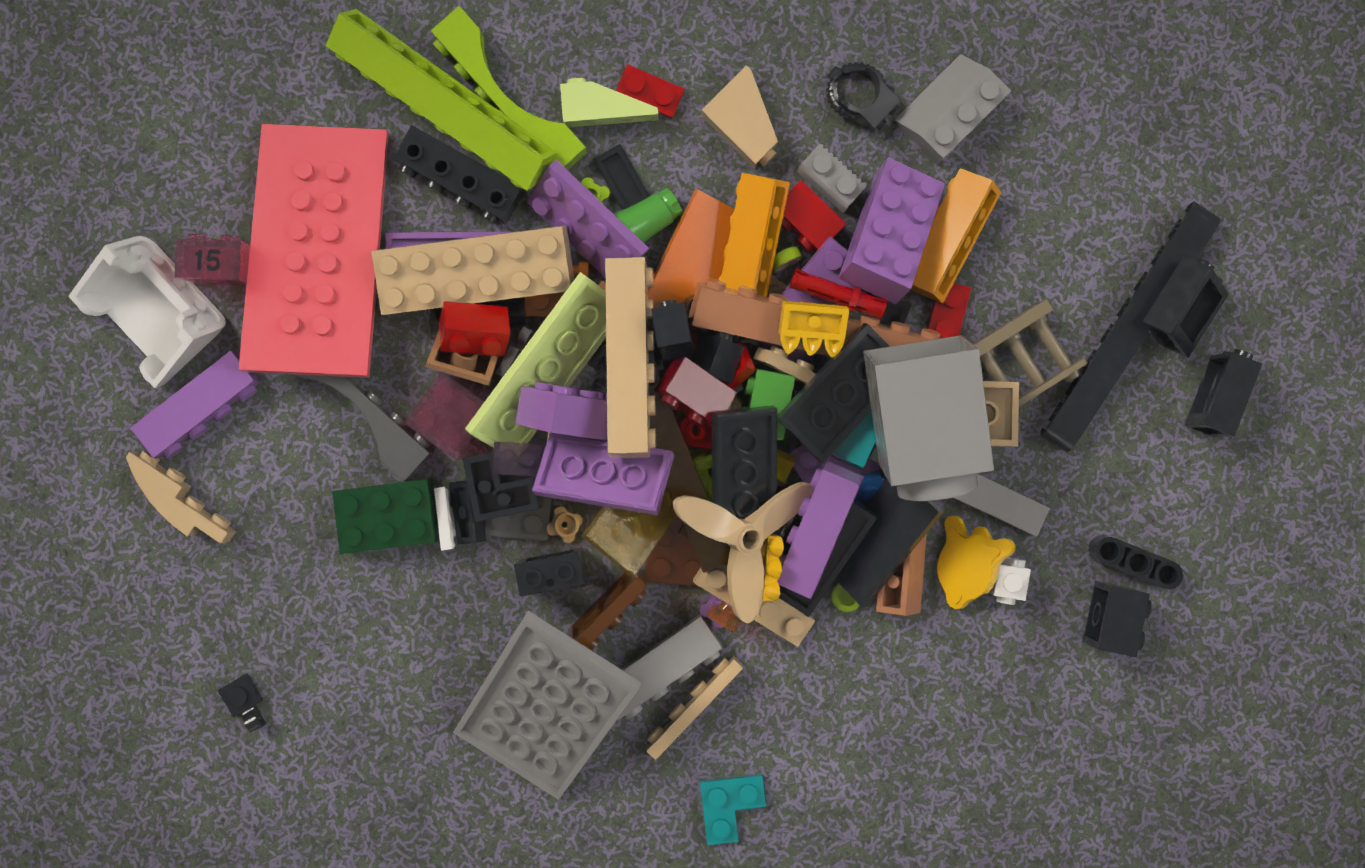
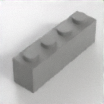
[617,614,722,720]

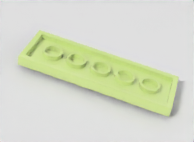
[465,272,606,460]

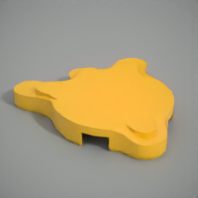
[937,516,1015,609]

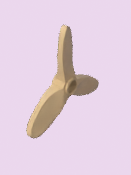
[673,482,813,623]

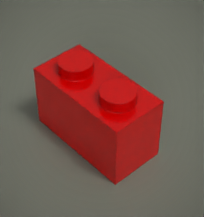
[781,180,846,253]
[439,301,510,357]

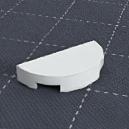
[434,487,456,551]

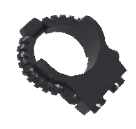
[826,62,900,132]

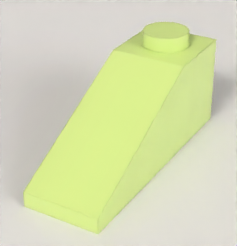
[560,78,659,128]

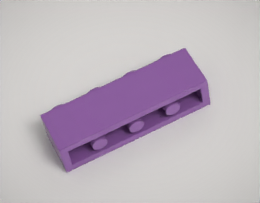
[130,351,262,459]
[777,461,864,599]

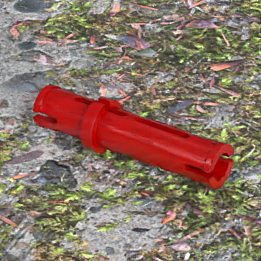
[789,268,887,320]

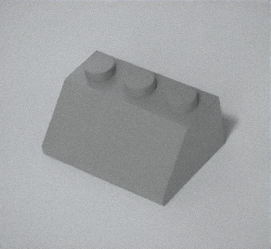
[894,54,1011,165]

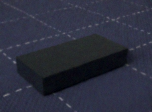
[593,144,649,210]

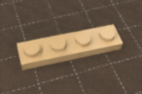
[692,564,815,647]
[646,656,743,760]

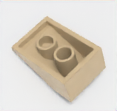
[983,381,1019,447]

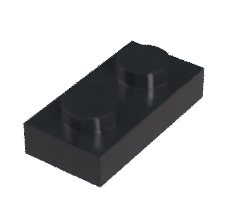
[449,480,486,545]

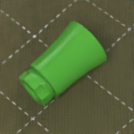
[613,188,683,243]

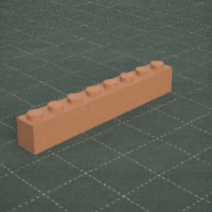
[688,279,941,357]

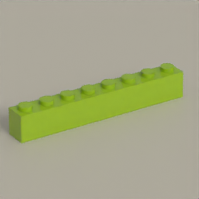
[326,9,557,191]

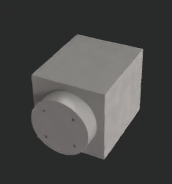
[863,335,994,501]

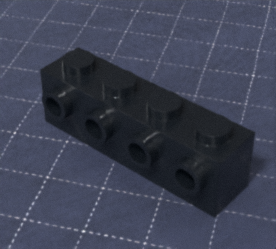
[393,125,525,225]

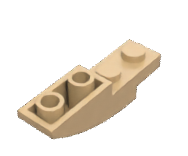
[126,450,236,543]

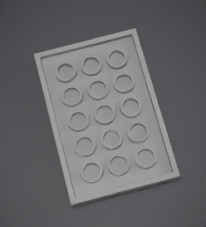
[453,611,642,800]

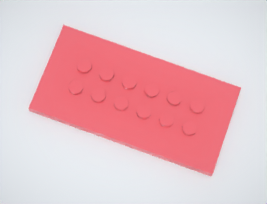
[238,124,389,378]

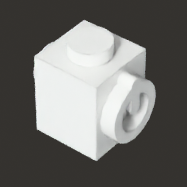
[989,557,1031,605]

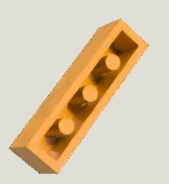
[910,168,1002,304]
[719,173,790,297]

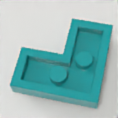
[700,773,766,845]

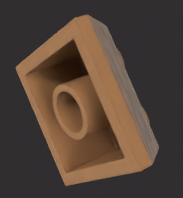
[426,331,500,386]

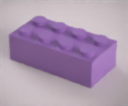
[838,157,945,304]

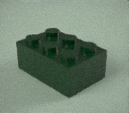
[332,478,440,554]

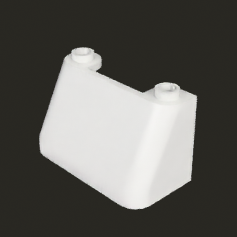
[68,236,226,388]

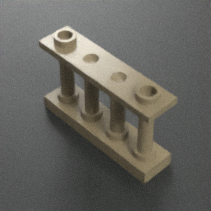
[973,299,1088,407]

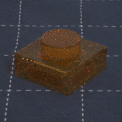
[706,601,740,633]

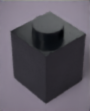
[691,331,744,383]

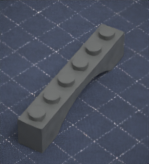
[284,374,434,482]

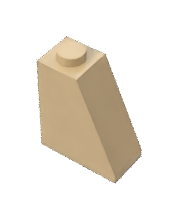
[701,65,778,169]

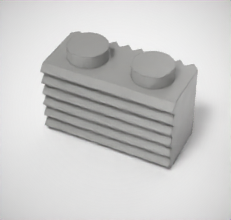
[797,144,866,213]

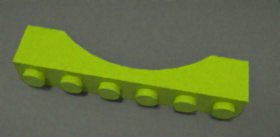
[431,6,587,170]

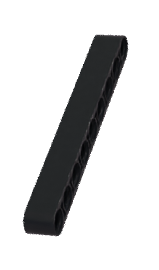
[1040,201,1221,453]

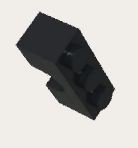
[651,300,695,366]

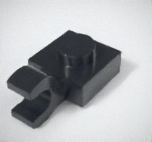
[218,673,267,733]

